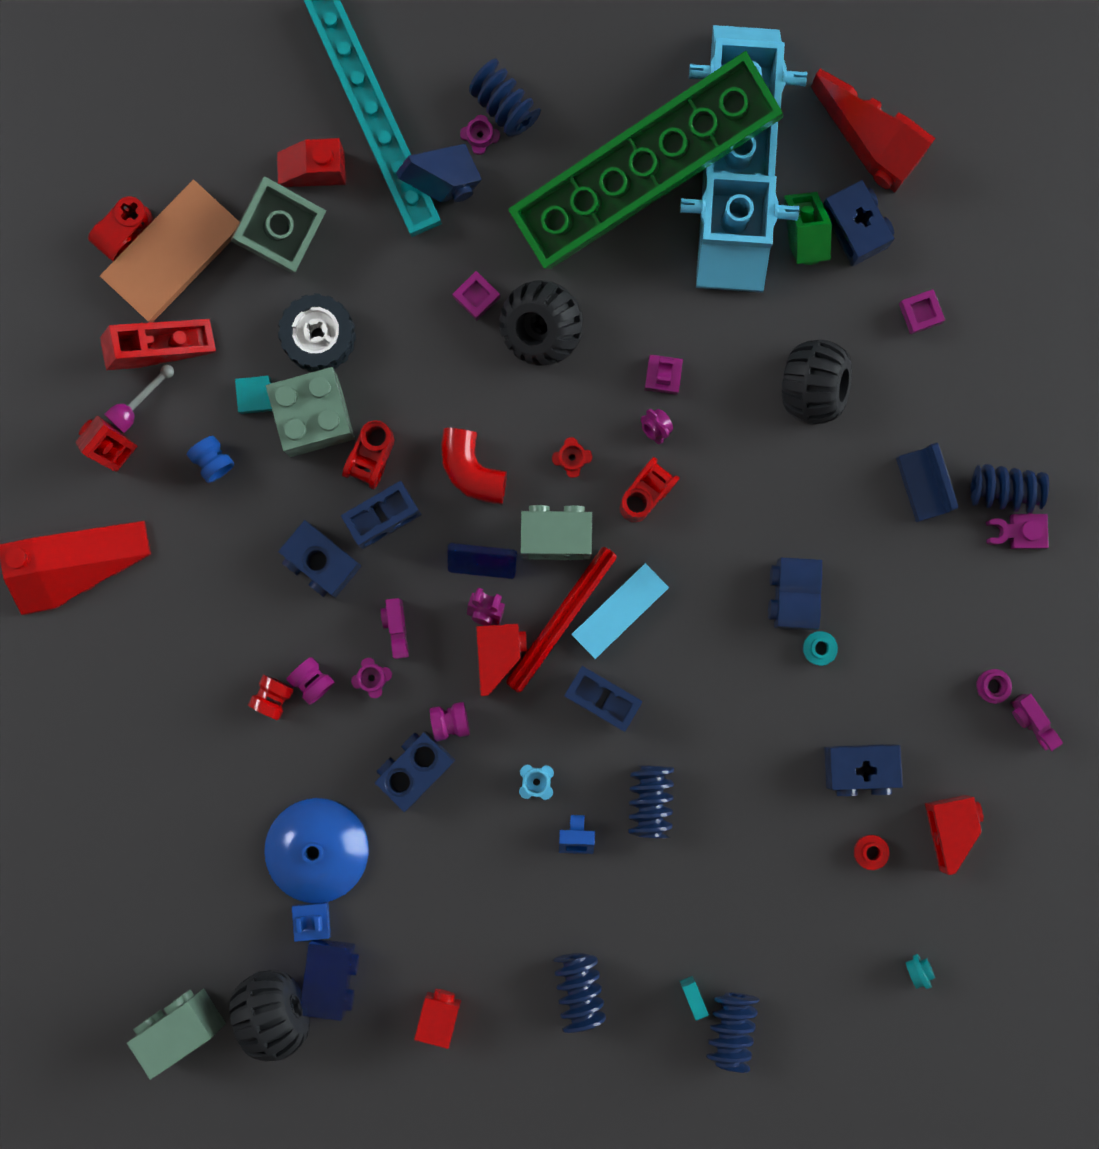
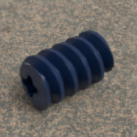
[469,59,541,137]
[970,464,1049,514]
[628,765,674,838]
[553,953,606,1033]
[706,992,759,1073]

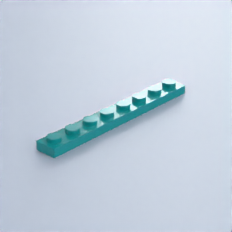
[303,0,442,238]

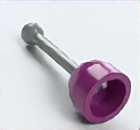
[104,365,174,433]

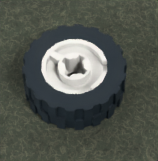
[278,293,356,372]

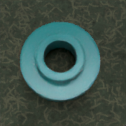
[803,631,838,666]
[906,954,935,990]

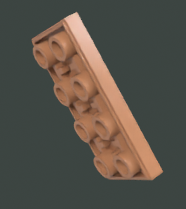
[100,179,240,323]

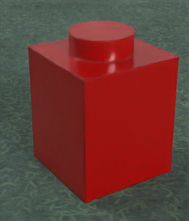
[414,989,461,1049]

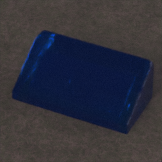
[447,543,518,579]

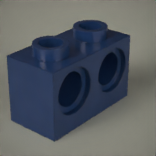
[341,480,422,549]
[564,666,643,732]
[374,732,456,812]

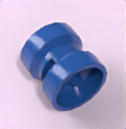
[186,435,235,483]

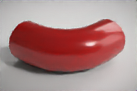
[441,428,507,505]

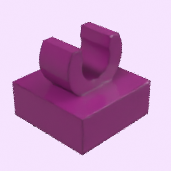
[644,355,683,395]

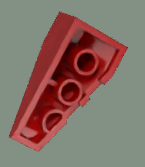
[810,68,936,192]
[0,521,151,615]

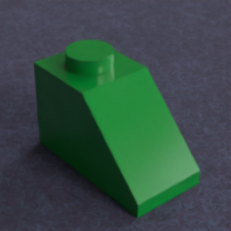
[784,192,832,265]

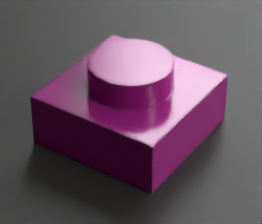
[452,271,501,321]
[899,289,945,335]

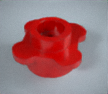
[552,437,593,478]

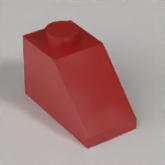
[277,138,346,187]
[476,624,527,696]
[925,795,984,875]

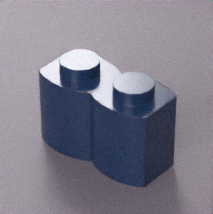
[768,557,822,631]

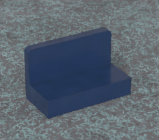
[896,442,959,522]

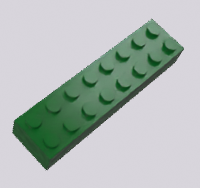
[508,51,784,269]

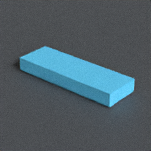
[571,563,669,659]

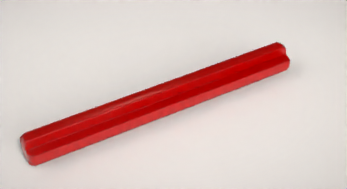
[506,547,617,693]

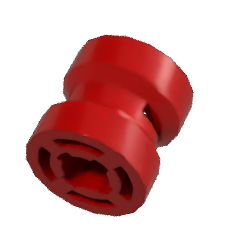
[248,674,295,720]

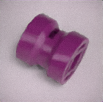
[286,657,335,705]
[429,702,470,742]

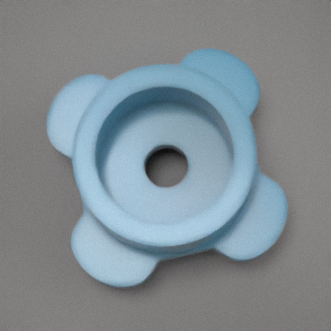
[519,764,554,800]

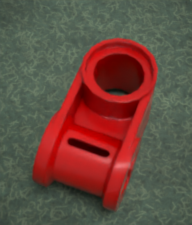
[88,196,153,262]
[342,420,395,490]
[619,457,680,522]

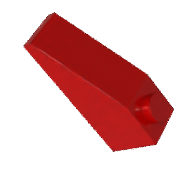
[100,319,216,370]
[75,416,138,472]

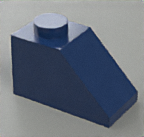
[396,144,482,202]

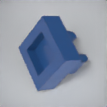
[559,815,595,854]
[292,902,331,942]

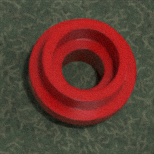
[854,835,890,870]

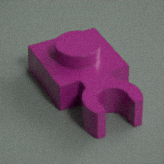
[986,514,1049,549]
[467,588,505,626]
[381,598,409,659]
[1010,694,1063,751]

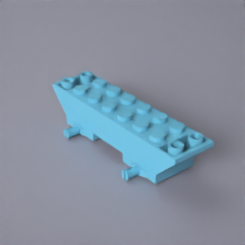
[680,25,807,293]

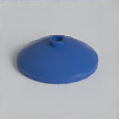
[265,798,369,903]

